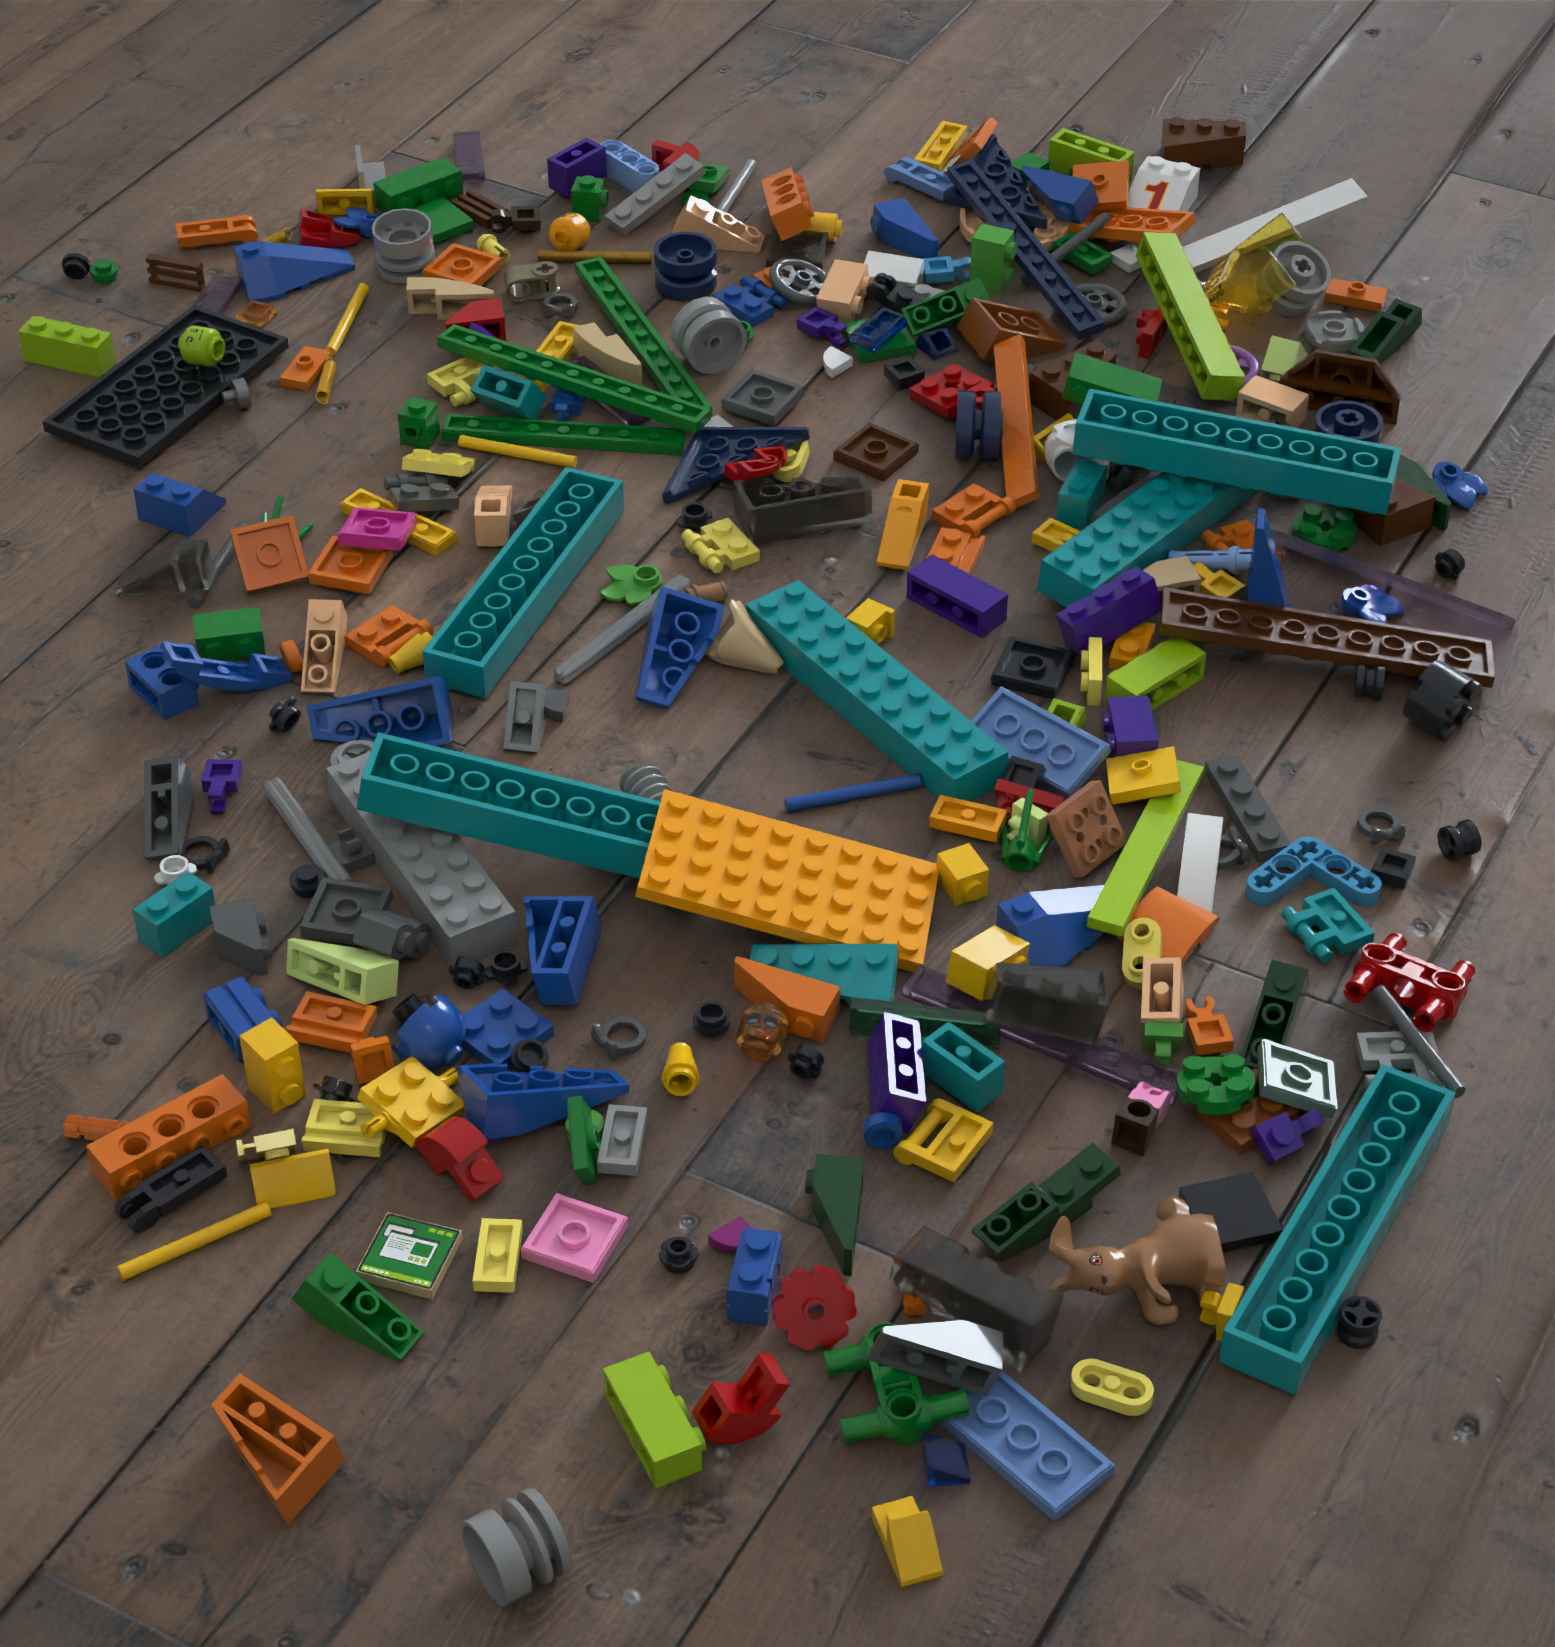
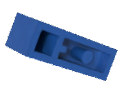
[1021,165,1099,224]
[870,198,938,259]

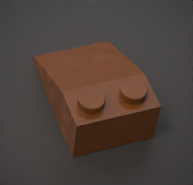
[957,298,1067,364]

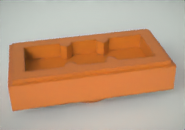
[1324,278,1388,312]
[279,346,332,392]

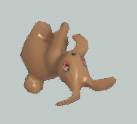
[1039,1196,1226,1326]

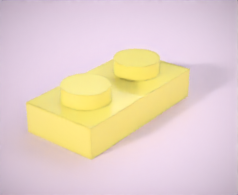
[1080,637,1102,706]
[472,1218,523,1293]

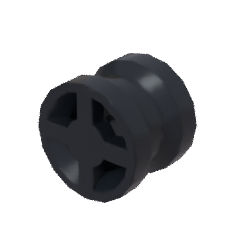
[1354,663,1385,699]
[1437,819,1482,861]
[1337,1296,1382,1349]

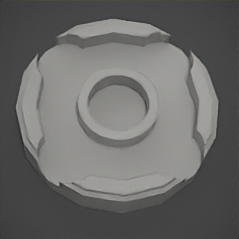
[1305,310,1364,352]

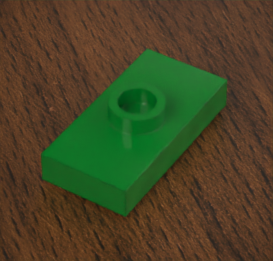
[688,163,730,193]
[567,1095,600,1185]

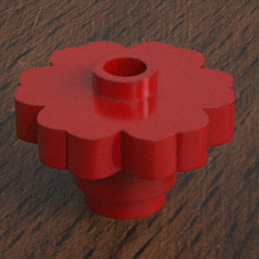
[771,1264,857,1351]

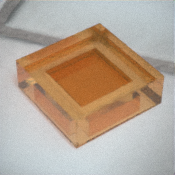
[236,300,277,329]

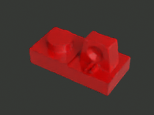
[1136,307,1169,359]
[994,778,1065,822]

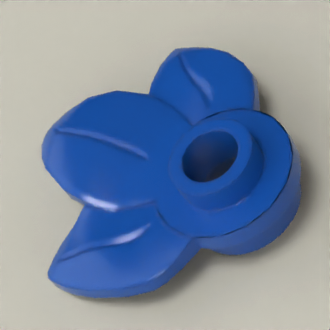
[333,207,382,237]
[1432,462,1488,511]
[1341,584,1404,623]

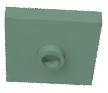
[1257,1039,1337,1119]

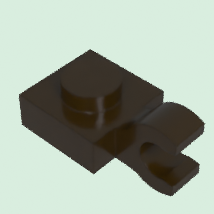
[492,206,541,233]

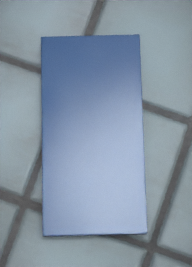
[971,686,1111,799]
[938,1371,1115,1522]

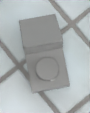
[503,681,547,753]

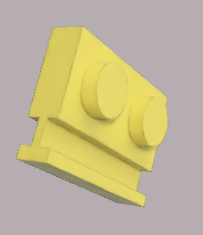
[402,449,475,477]
[301,1099,387,1158]
[236,1129,296,1162]

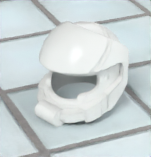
[1044,419,1109,482]

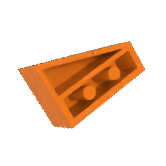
[211,1373,345,1526]

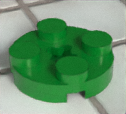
[1292,503,1358,555]
[1177,1054,1255,1115]

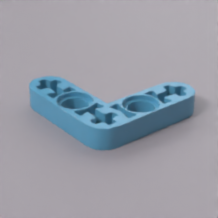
[1245,836,1382,907]

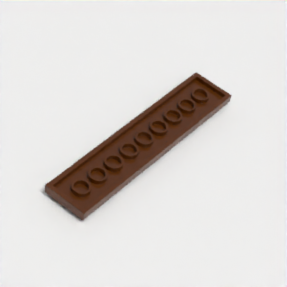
[1159,587,1495,688]

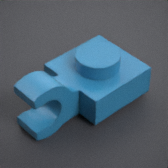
[922,256,971,284]

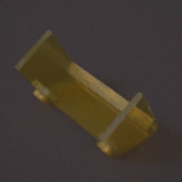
[1203,213,1307,316]

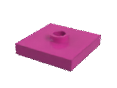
[338,507,417,551]

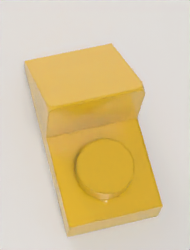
[871,1496,943,1587]

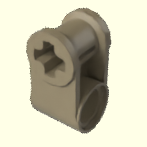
[504,261,561,303]

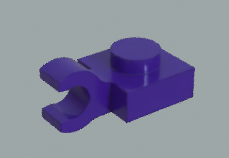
[796,307,848,347]
[201,759,243,813]
[1249,1109,1324,1165]

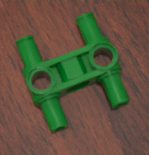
[823,1322,970,1445]

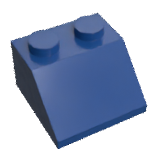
[133,473,226,537]

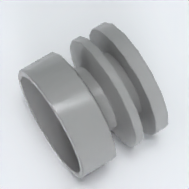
[372,208,435,284]
[461,1487,573,1607]

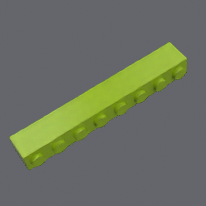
[1136,232,1245,401]

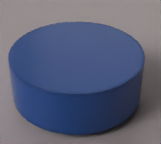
[863,1112,903,1149]

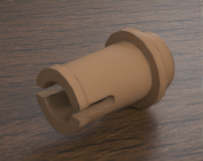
[684,581,728,602]

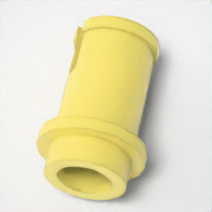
[477,234,511,266]

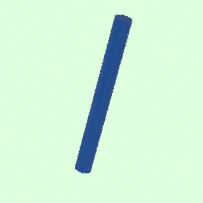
[784,774,921,812]

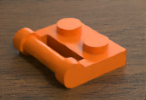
[932,483,1016,538]
[344,605,433,667]

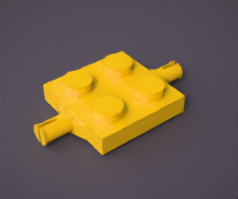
[357,1056,465,1148]

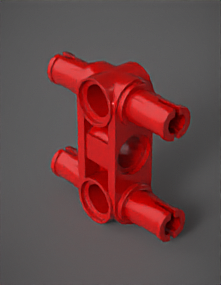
[1344,932,1475,1032]

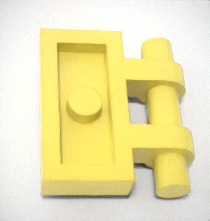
[427,357,493,407]
[681,518,760,574]

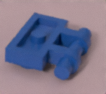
[713,275,788,328]

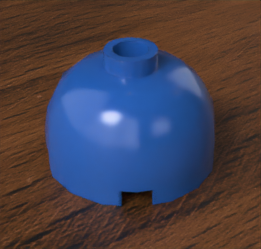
[391,995,467,1070]

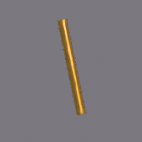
[538,250,652,264]

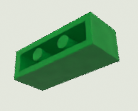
[373,157,463,213]
[1061,352,1163,405]

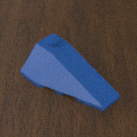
[234,241,355,305]
[1245,508,1293,608]
[635,586,725,709]
[306,676,453,747]
[996,885,1105,981]
[457,1063,630,1142]

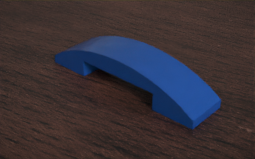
[160,641,293,691]

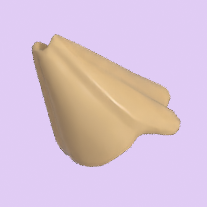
[705,599,784,674]

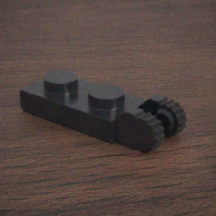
[866,272,934,332]
[114,1145,227,1233]

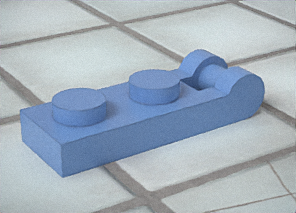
[884,157,955,201]

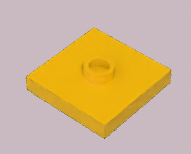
[1106,746,1181,805]

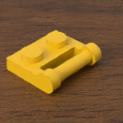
[893,1098,994,1183]

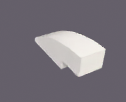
[1177,813,1223,913]

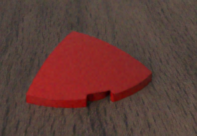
[299,208,360,248]
[724,446,787,482]

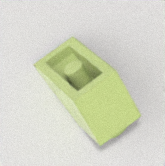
[1261,335,1308,383]

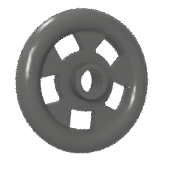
[769,258,827,306]
[1076,283,1128,326]

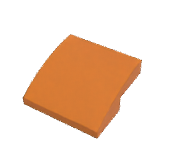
[1116,886,1220,967]

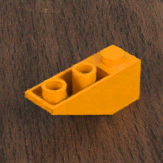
[876,479,929,570]

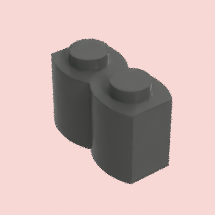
[353,910,432,959]

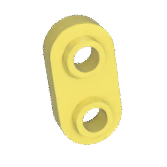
[772,440,810,483]
[1122,918,1163,990]
[1070,1359,1154,1416]

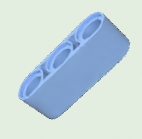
[601,140,659,193]

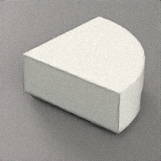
[823,346,853,378]

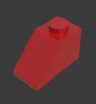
[446,298,506,341]

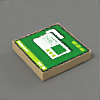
[356,1212,463,1300]

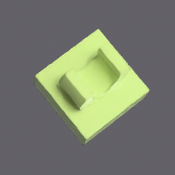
[1007,798,1048,847]

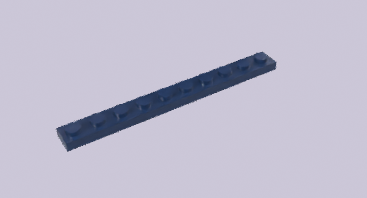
[947,159,1105,340]

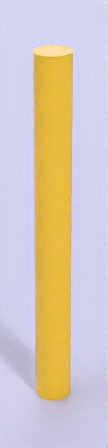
[325,283,369,357]
[458,435,577,468]
[117,1201,272,1281]

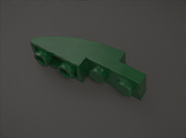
[971,1142,1121,1258]

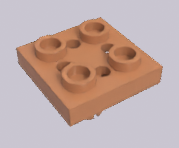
[1045,780,1127,878]

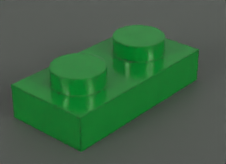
[1052,232,1113,275]

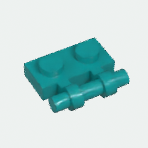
[1281,888,1375,963]

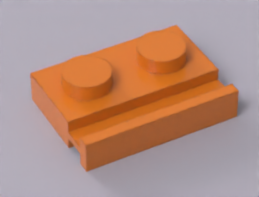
[927,527,986,575]
[285,991,378,1053]

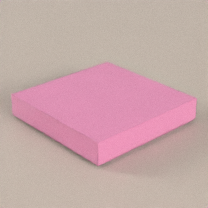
[520,1193,628,1283]

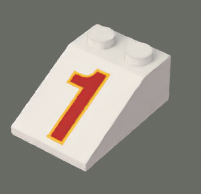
[1128,156,1200,211]

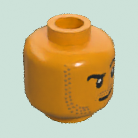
[549,213,591,251]

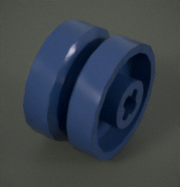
[654,232,717,300]
[955,390,1003,460]
[1314,401,1383,444]

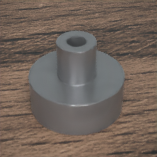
[221,377,251,410]

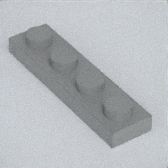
[604,153,706,236]

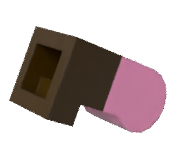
[1111,1081,1172,1156]

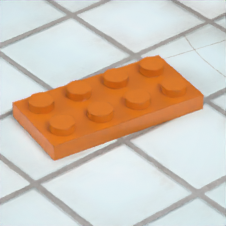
[1068,207,1196,244]

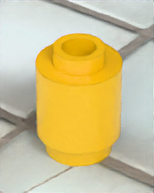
[801,212,843,242]

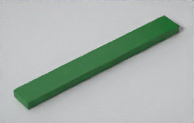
[441,414,687,456]

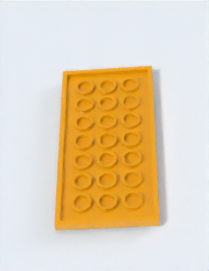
[635,789,939,974]

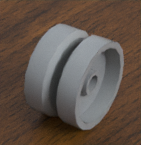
[1256,241,1331,317]
[671,297,747,374]

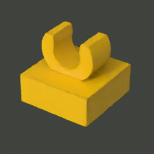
[1200,1282,1244,1341]

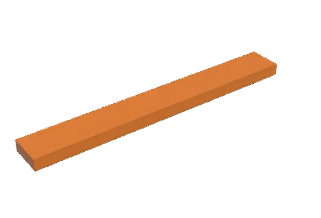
[994,334,1040,508]

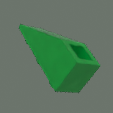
[901,277,991,336]
[291,1252,425,1362]

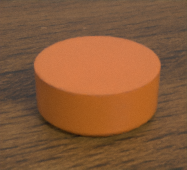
[279,639,303,674]

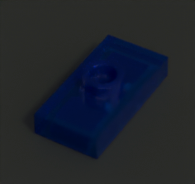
[850,307,907,352]

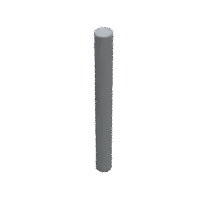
[716,159,757,213]

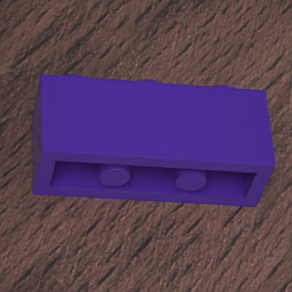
[906,555,1008,638]
[1056,566,1161,656]
[867,1012,926,1133]

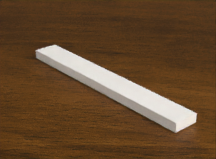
[1184,178,1368,273]

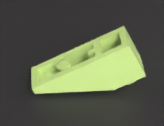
[286,938,399,1005]

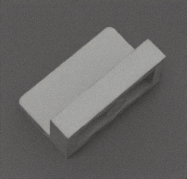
[354,145,386,200]

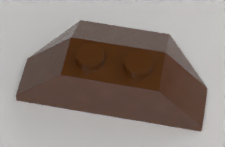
[1279,349,1401,425]

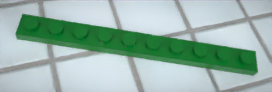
[575,257,713,417]
[437,324,711,433]

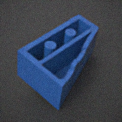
[523,896,602,1006]

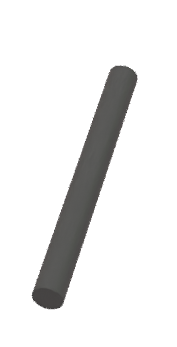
[1021,212,1111,286]
[187,522,247,608]
[1372,985,1466,1098]

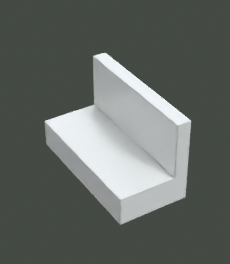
[864,251,925,288]

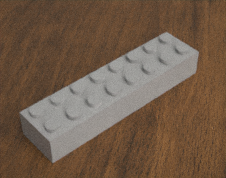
[326,752,518,966]

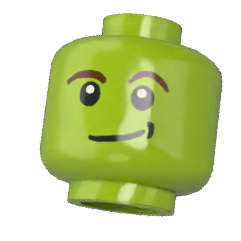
[178,325,225,367]

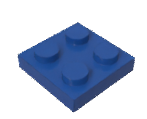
[461,988,554,1069]

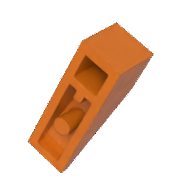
[734,956,840,1043]

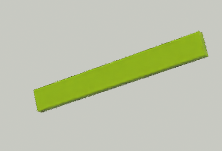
[1087,760,1204,937]

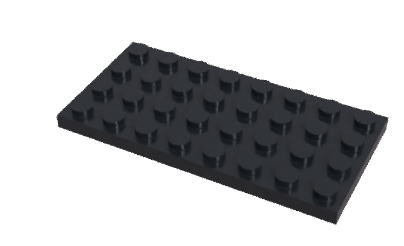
[42,305,289,467]

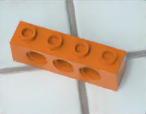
[761,167,815,241]
[86,1074,251,1200]

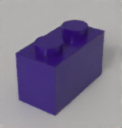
[547,138,607,197]
[1101,696,1158,757]

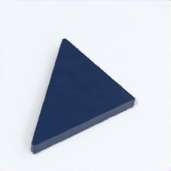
[947,134,1047,230]
[662,427,811,504]

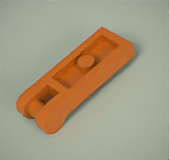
[175,215,258,248]

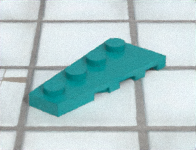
[750,944,899,1014]

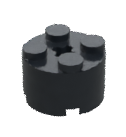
[1403,660,1482,742]

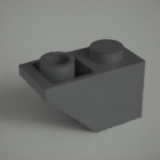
[209,899,272,976]

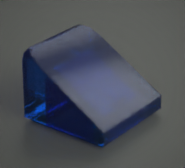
[915,325,959,360]
[922,1434,971,1486]

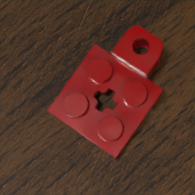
[909,363,995,419]

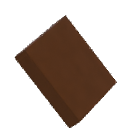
[833,422,919,482]

